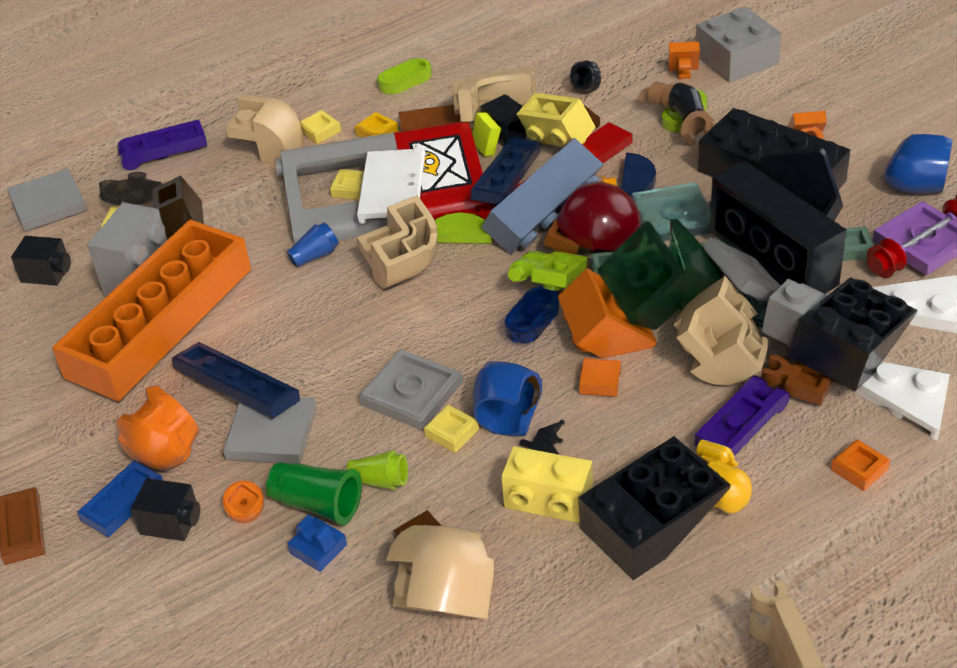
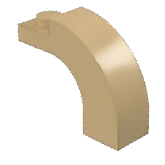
[452,67,536,122]

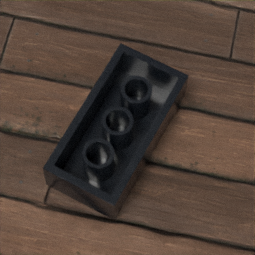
[698,108,851,190]
[710,160,847,294]

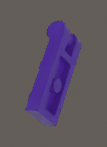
[117,119,208,170]
[694,376,790,456]

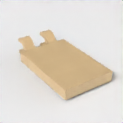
[748,580,824,668]

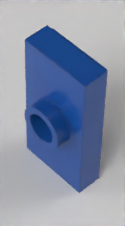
[77,460,163,538]

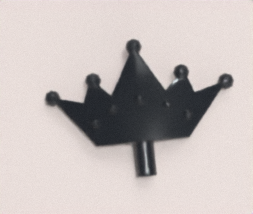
[520,419,565,455]

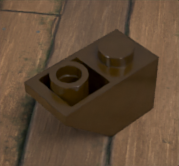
[152,175,204,240]

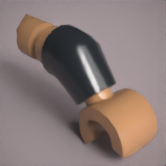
[637,82,716,146]

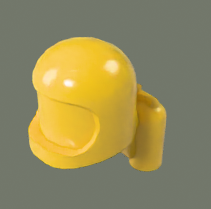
[696,440,752,514]

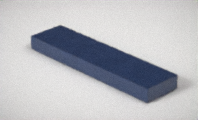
[471,137,541,204]
[172,342,300,418]

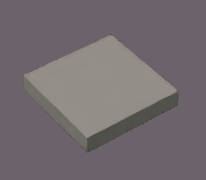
[7,168,87,231]
[703,237,780,304]
[358,349,463,431]
[223,398,317,464]

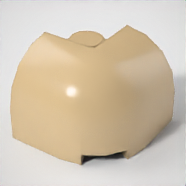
[226,94,304,164]
[357,195,437,289]
[673,276,768,385]
[386,525,494,620]

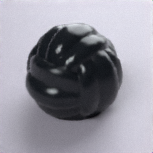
[570,60,601,93]

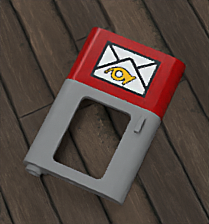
[275,121,490,243]

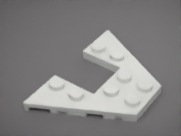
[826,275,957,440]

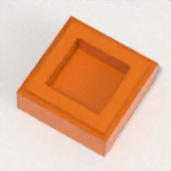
[579,358,621,397]
[831,439,890,491]

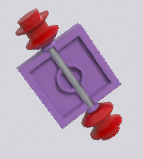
[867,195,957,278]

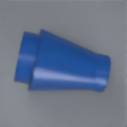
[286,222,339,268]

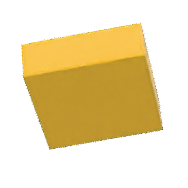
[354,112,399,138]

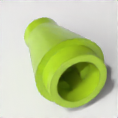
[346,450,408,490]

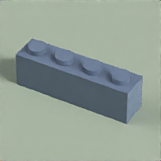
[482,138,603,255]

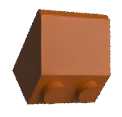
[558,268,657,358]

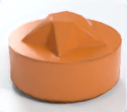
[223,480,264,523]

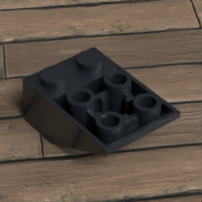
[787,277,918,392]
[578,436,730,581]

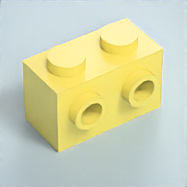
[517,93,595,147]
[501,446,593,523]

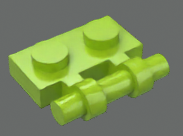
[508,251,588,290]

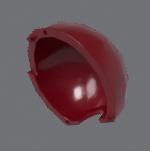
[557,181,642,251]

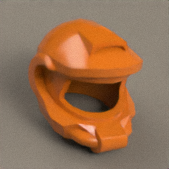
[116,385,199,470]

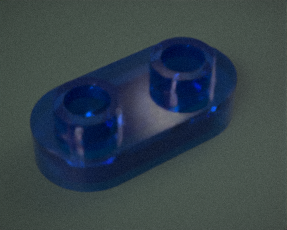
[505,286,560,344]

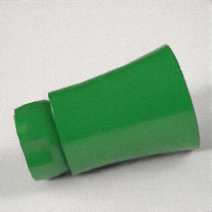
[266,462,362,525]

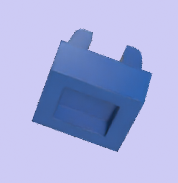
[287,515,347,572]

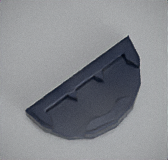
[621,152,656,200]

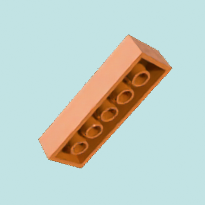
[52,219,251,402]

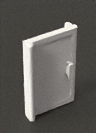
[357,144,425,224]

